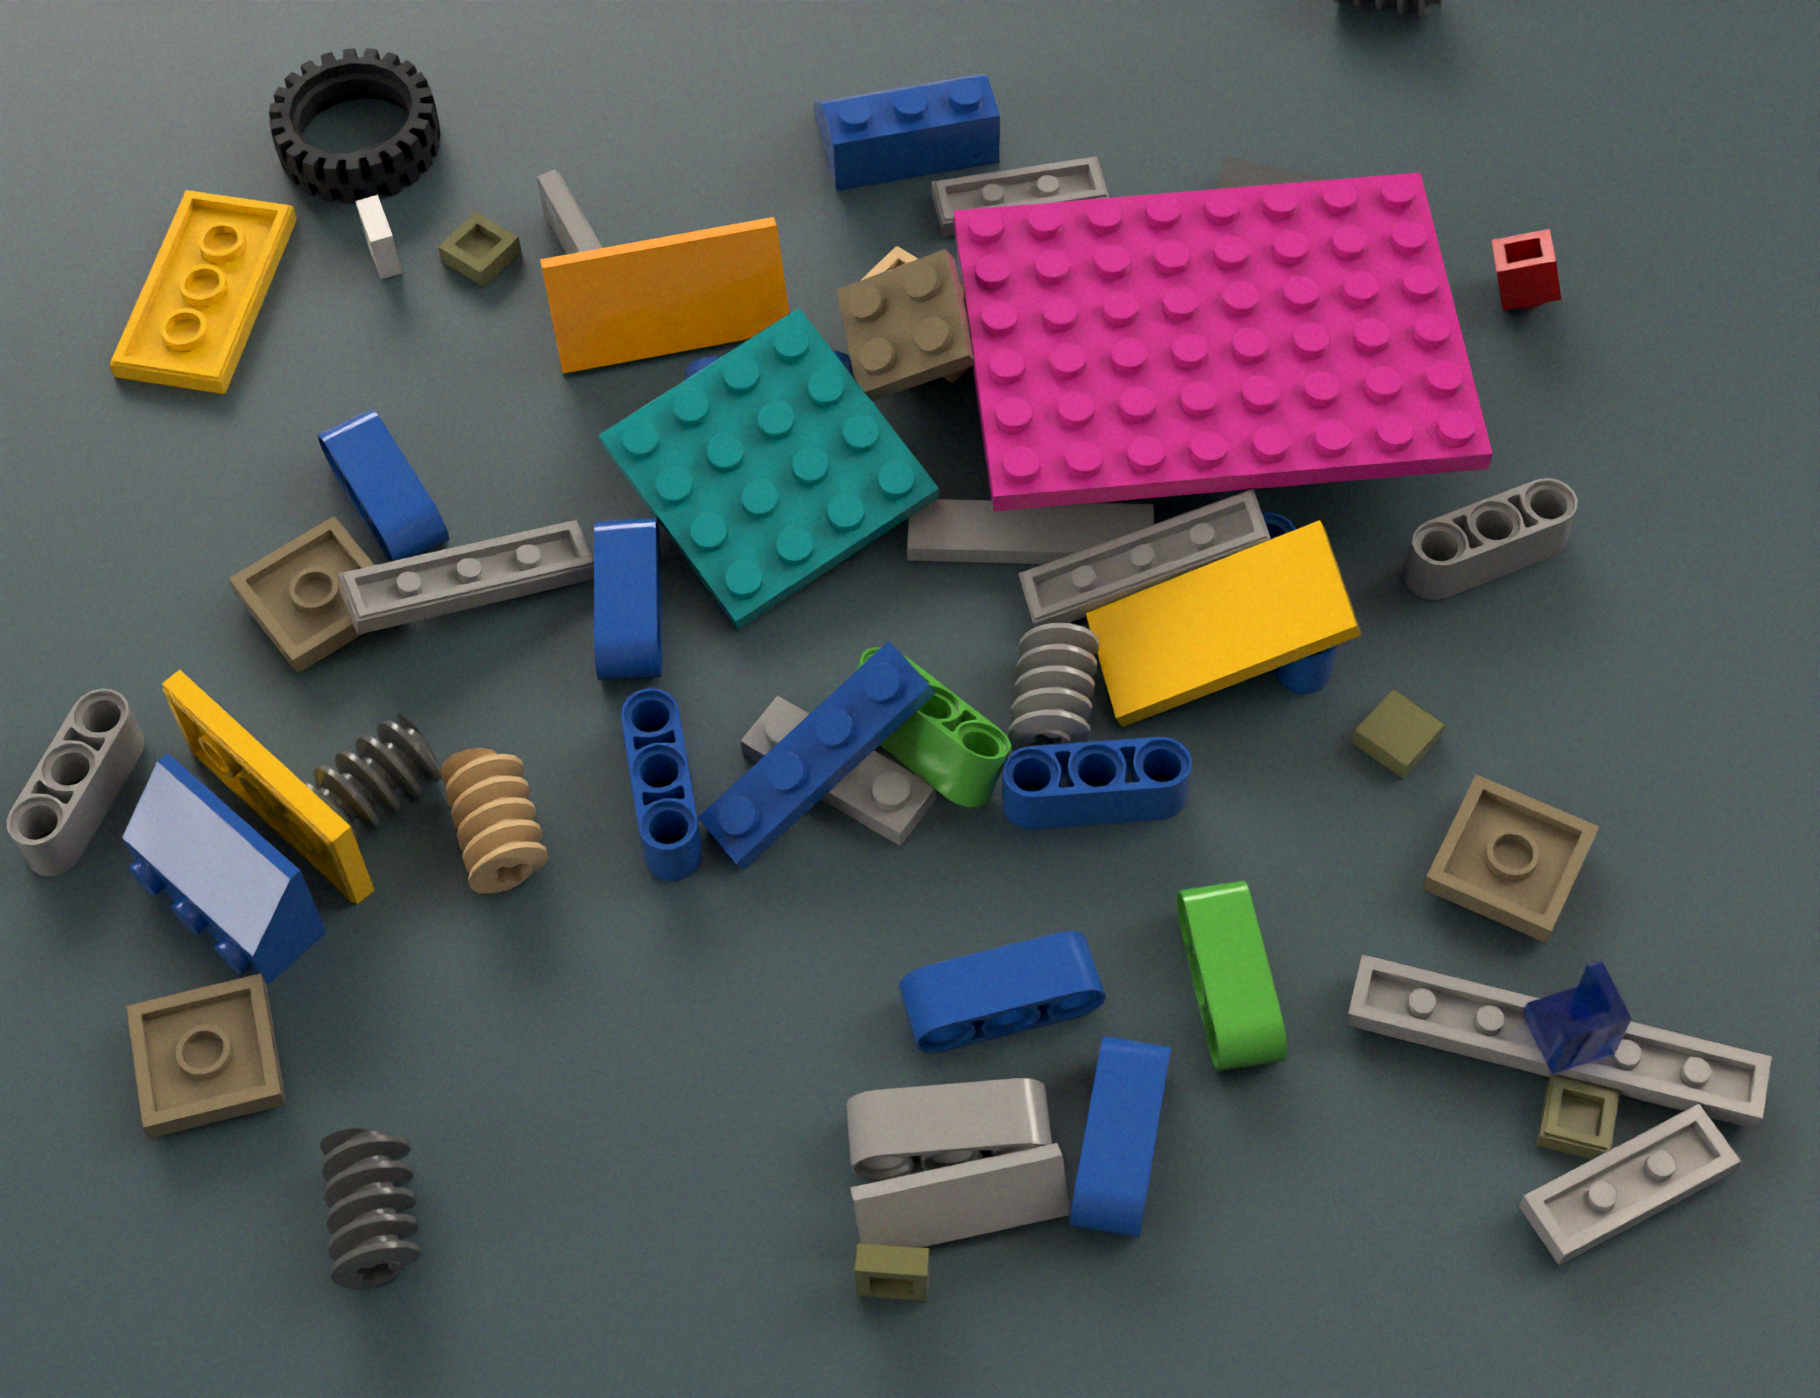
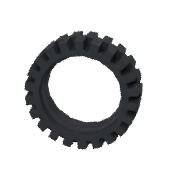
[269,48,441,204]

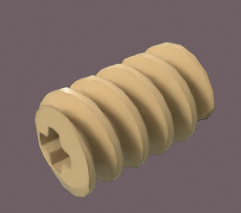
[440,748,549,895]

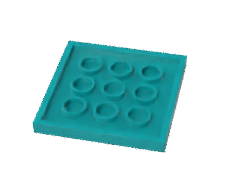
[599,307,939,631]

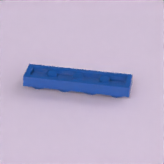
[698,641,937,869]

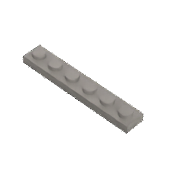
[1345,954,1772,1129]

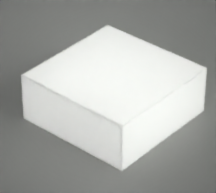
[355,195,402,280]

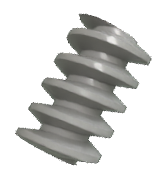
[1008,623,1099,752]

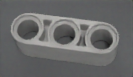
[1404,478,1578,600]
[7,688,145,877]
[846,1078,1052,1179]

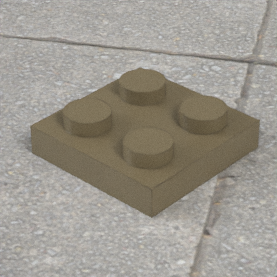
[836,249,974,402]
[228,516,374,674]
[1422,774,1599,944]
[126,973,287,1139]

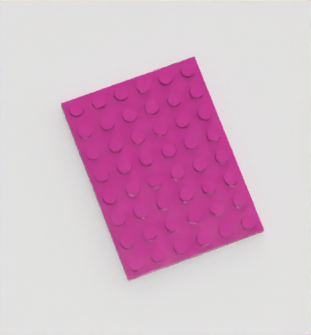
[954,172,1493,512]

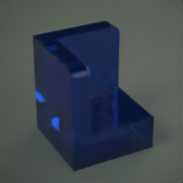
[1522,960,1632,1074]

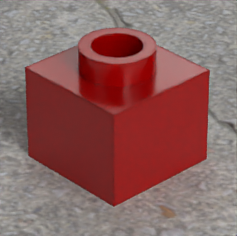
[1491,229,1562,311]

